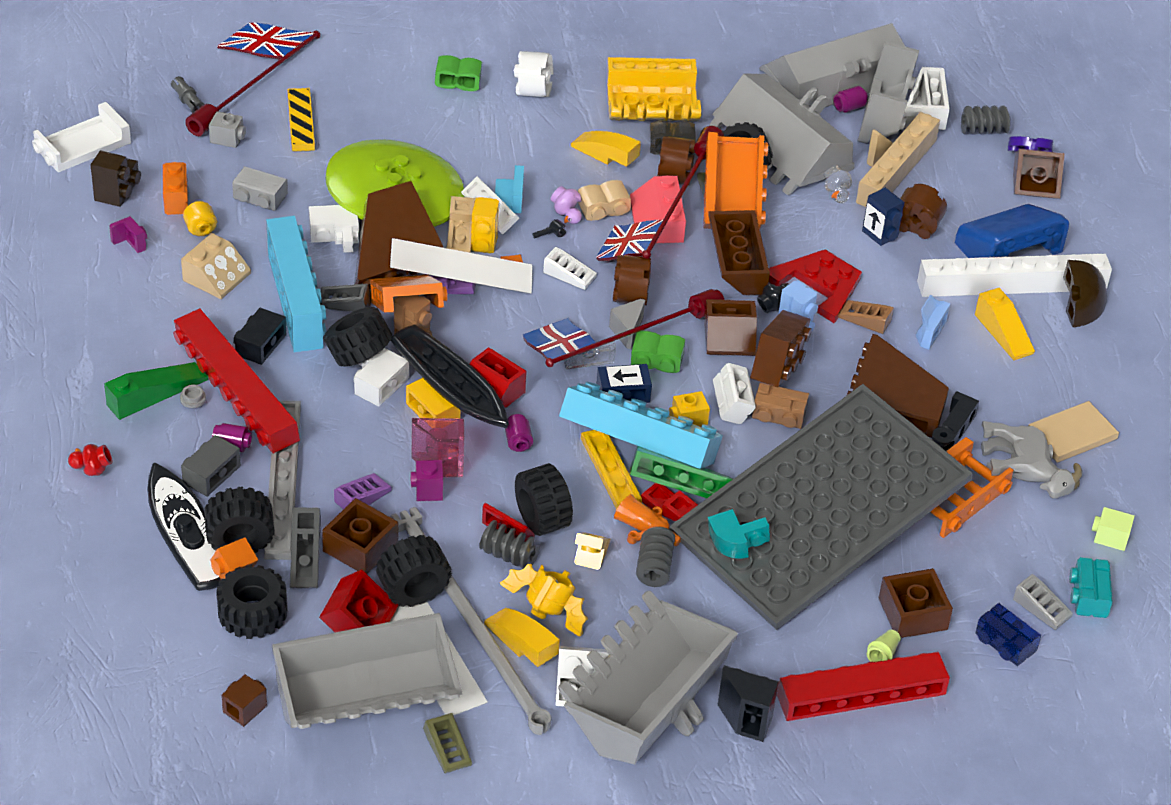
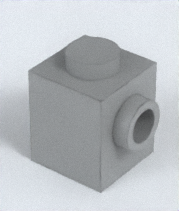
[209,111,246,148]

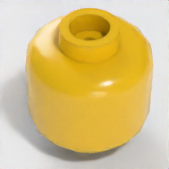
[183,201,217,236]

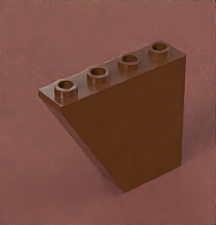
[354,181,444,289]
[846,334,949,438]

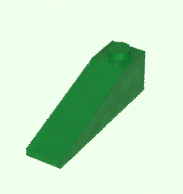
[104,362,208,420]
[630,446,734,498]

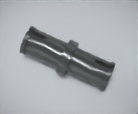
[171,76,204,113]

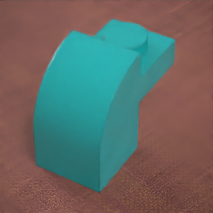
[708,509,770,559]

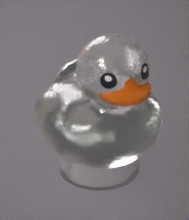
[823,165,852,203]

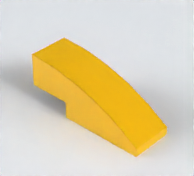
[571,131,641,167]
[484,607,560,667]

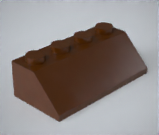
[708,210,770,295]

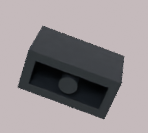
[233,307,287,365]

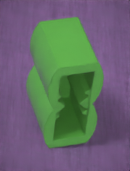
[435,55,482,91]
[631,331,685,373]

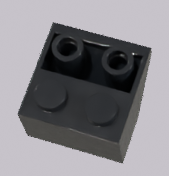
[717,665,779,742]

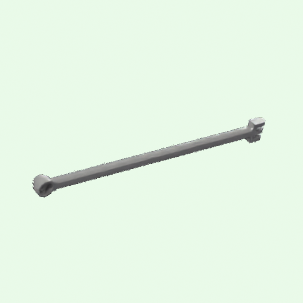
[390,507,551,735]

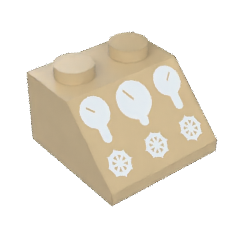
[181,233,251,299]

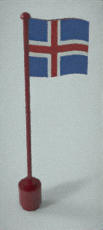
[523,289,725,367]

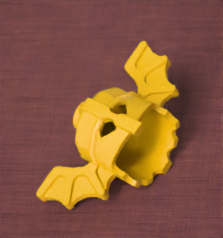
[500,564,588,636]

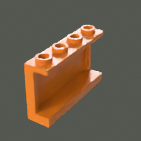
[703,132,768,229]
[370,275,447,313]

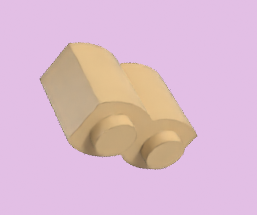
[578,180,631,221]

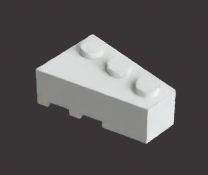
[903,67,949,130]

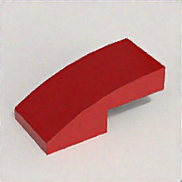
[641,483,698,521]

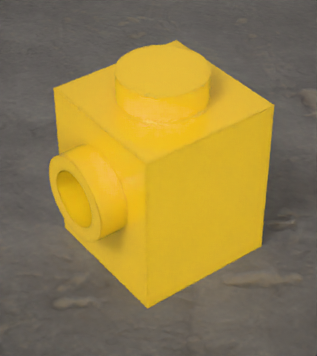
[669,391,710,427]

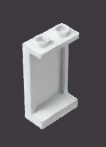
[32,102,131,173]

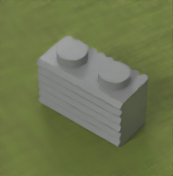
[232,166,288,211]

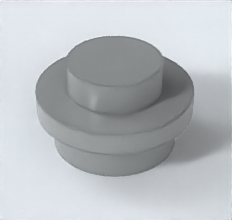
[180,385,206,408]

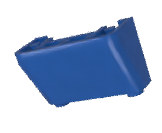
[955,204,1069,258]

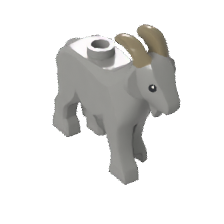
[981,421,1083,498]

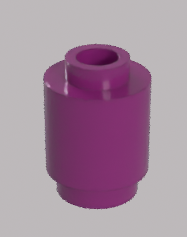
[833,86,868,112]
[505,414,533,452]
[212,423,252,452]

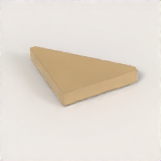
[867,130,893,167]

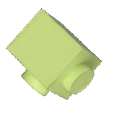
[1091,507,1135,551]

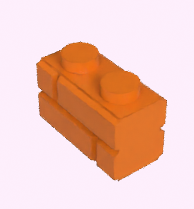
[163,162,188,215]

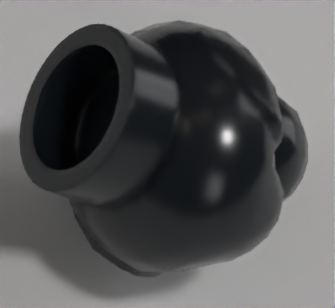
[757,283,789,313]

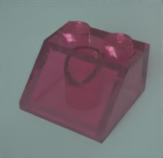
[411,418,464,477]

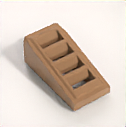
[838,300,894,334]

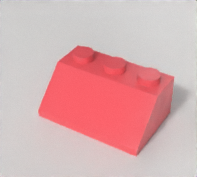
[630,176,686,243]

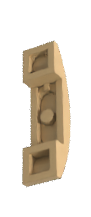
[447,196,475,253]

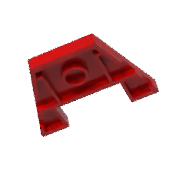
[769,249,862,323]

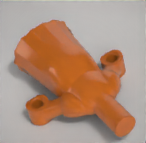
[614,494,681,547]

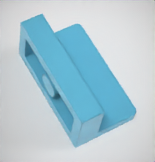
[495,165,524,213]

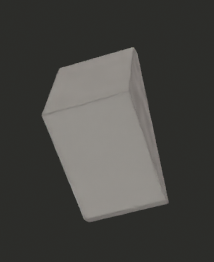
[609,299,645,349]

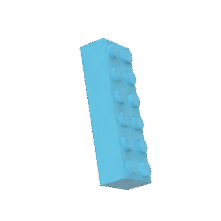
[266,216,326,353]
[559,382,723,469]

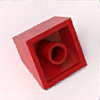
[319,569,399,632]

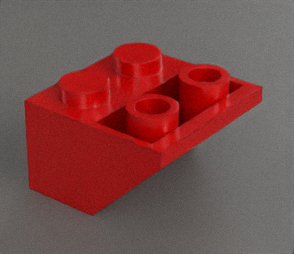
[470,347,527,408]

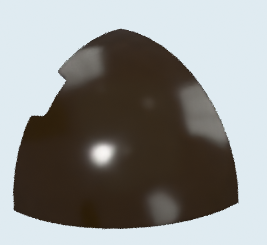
[1063,260,1107,327]

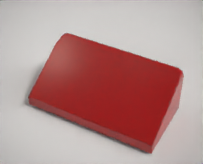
[482,503,535,542]

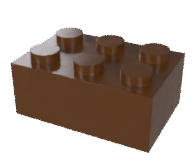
[750,310,812,387]

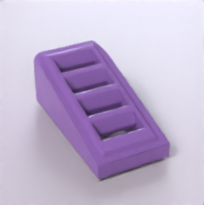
[334,473,391,509]

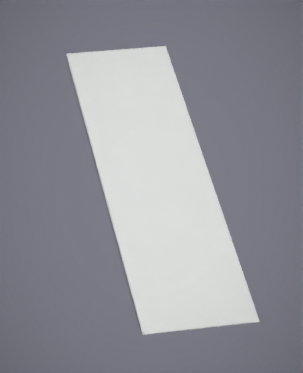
[390,238,532,294]
[390,601,488,715]

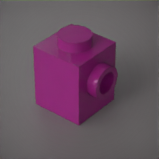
[410,460,443,501]

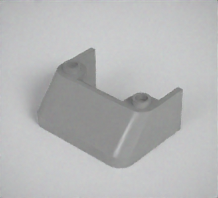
[858,41,919,143]

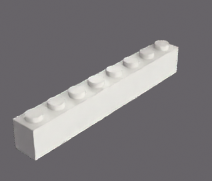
[917,254,1112,297]

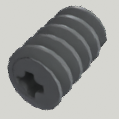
[961,105,1010,134]
[479,520,540,569]
[636,527,675,587]

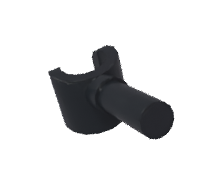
[532,219,566,238]

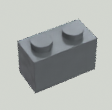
[181,435,241,497]

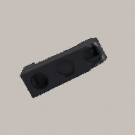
[931,391,979,451]

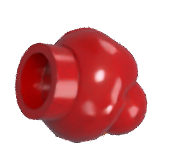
[68,444,113,476]

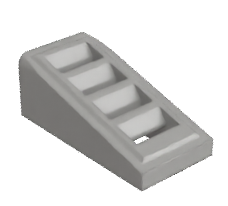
[1013,574,1073,630]

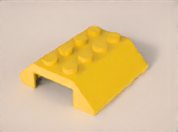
[607,57,701,122]

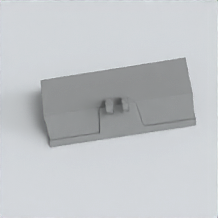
[759,23,905,107]
[709,74,854,195]
[558,591,738,765]
[272,613,462,729]

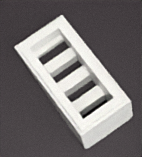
[543,247,597,290]

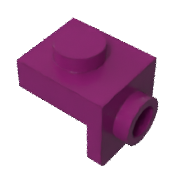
[109,216,147,253]

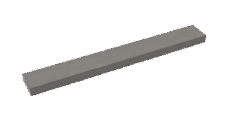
[264,401,301,560]

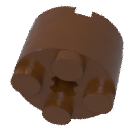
[658,136,696,185]
[899,183,947,239]
[613,255,651,306]

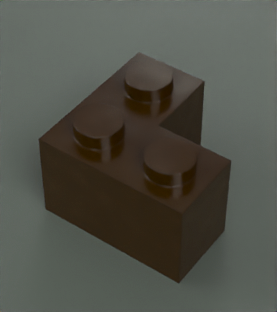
[90,150,141,207]

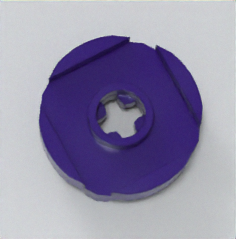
[1007,136,1053,152]

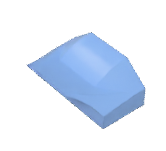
[916,295,951,350]

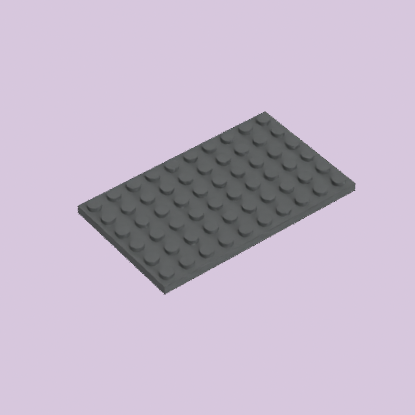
[669,384,973,630]

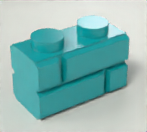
[1069,557,1113,618]

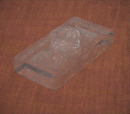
[564,341,616,369]

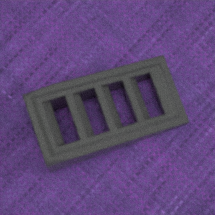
[320,284,371,312]

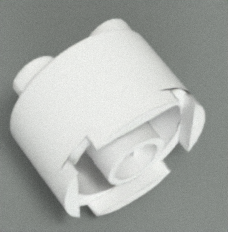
[514,51,553,97]

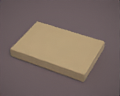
[1028,401,1119,463]

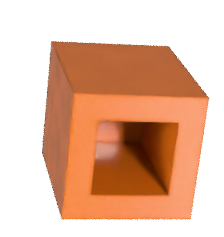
[210,537,258,579]

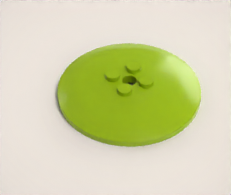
[325,139,464,227]

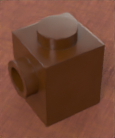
[221,674,267,727]

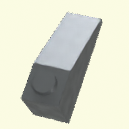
[290,507,321,588]

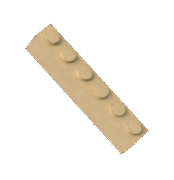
[856,112,940,207]

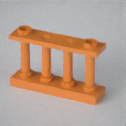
[930,437,1014,538]

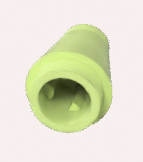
[867,630,901,662]

